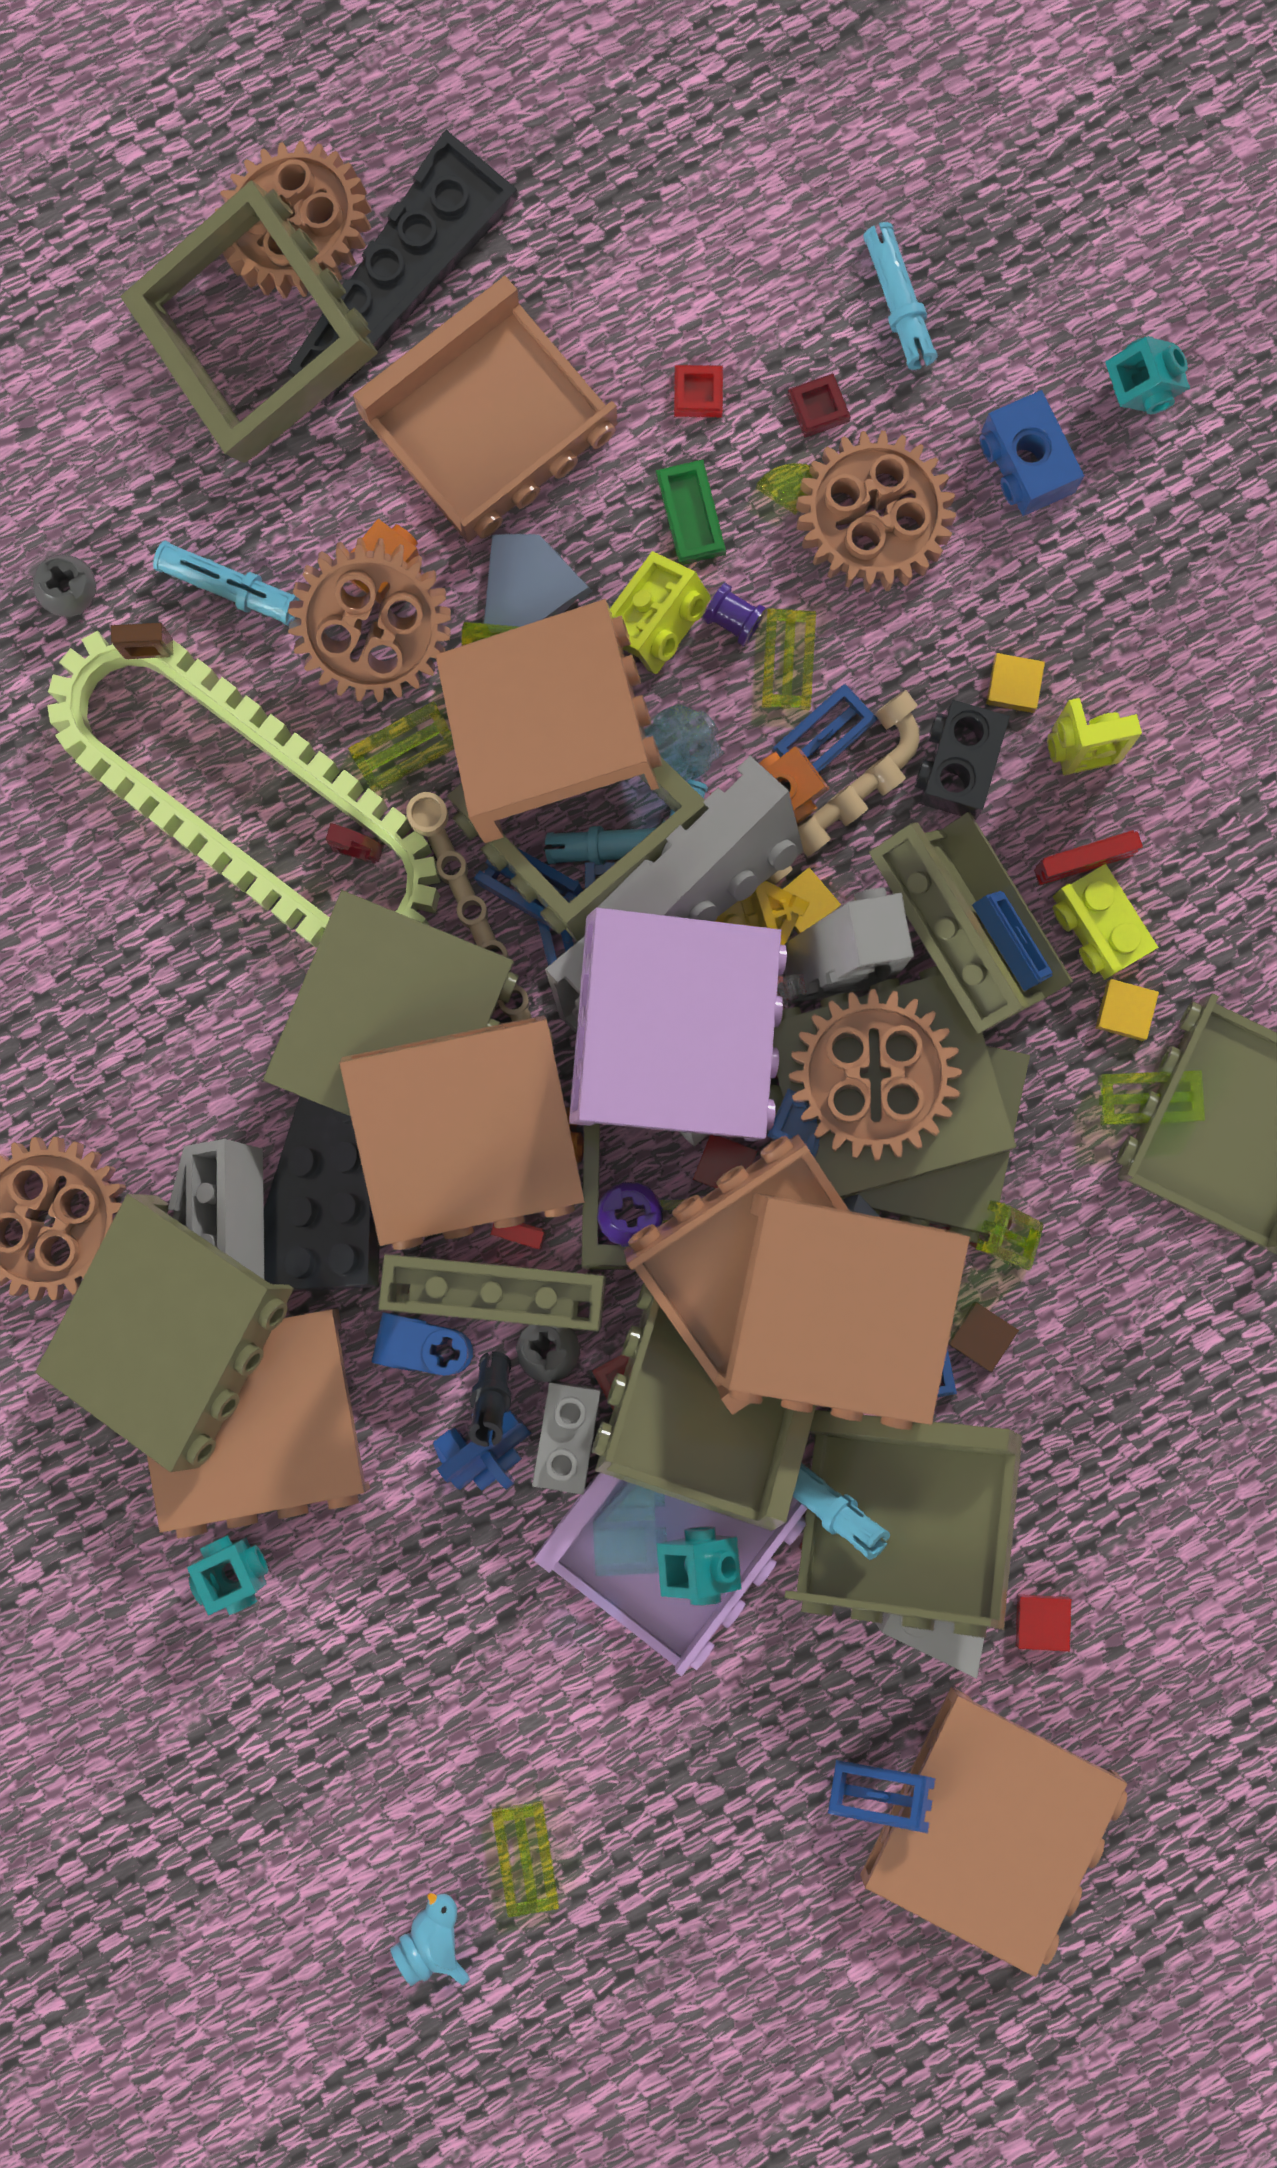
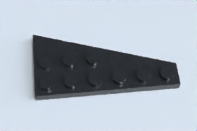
[264,1096,380,1292]

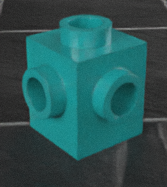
[1105,336,1190,414]
[657,1526,742,1605]
[187,1535,268,1616]

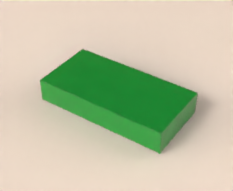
[656,459,726,565]

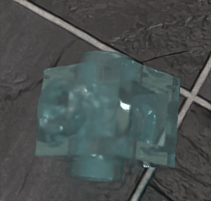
[644,704,724,782]

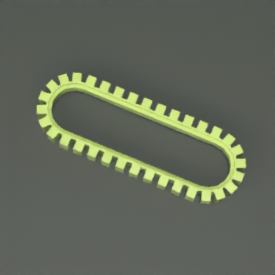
[47,631,440,948]

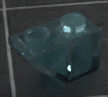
[593,1482,667,1576]

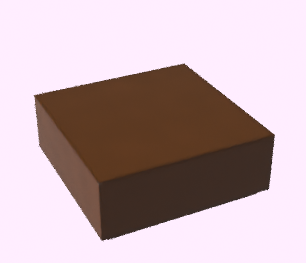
[111,623,173,659]
[948,1302,1019,1373]

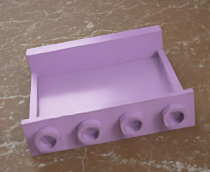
[569,907,787,1142]
[533,1472,807,1677]

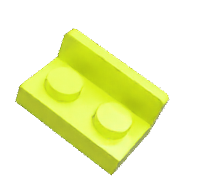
[610,551,711,674]
[1047,698,1142,776]
[1052,864,1159,980]

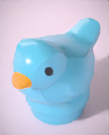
[390,1893,470,1986]

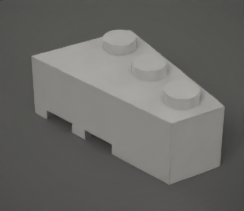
[168,1139,264,1279]

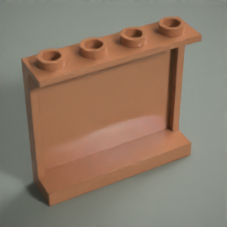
[353,275,617,543]
[435,599,662,844]
[339,1015,585,1250]
[624,1134,849,1415]
[716,1193,970,1430]
[147,1309,370,1538]
[860,1687,1127,1978]

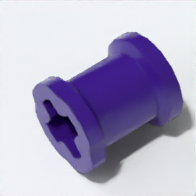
[702,583,767,647]

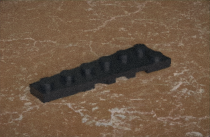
[287,129,518,406]

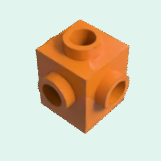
[759,746,830,824]

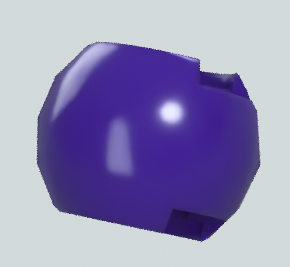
[597,1182,663,1247]

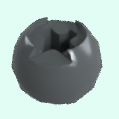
[33,553,96,617]
[516,1324,581,1383]

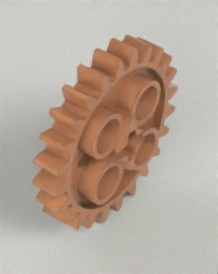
[215,141,371,299]
[796,431,956,592]
[288,537,451,702]
[789,989,962,1161]
[0,1137,126,1301]

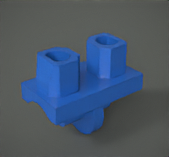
[433,1411,532,1491]

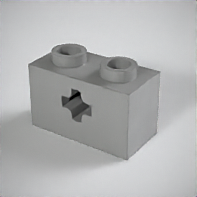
[532,1381,601,1495]

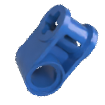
[371,1312,473,1375]

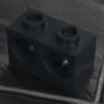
[914,699,1010,820]

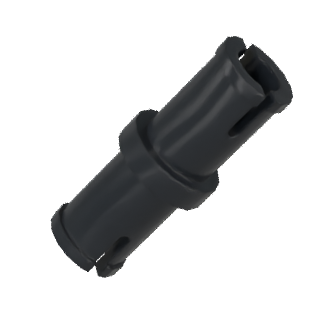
[469,1351,512,1447]

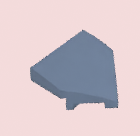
[483,534,592,635]

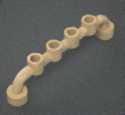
[766,690,920,885]
[406,792,553,1047]

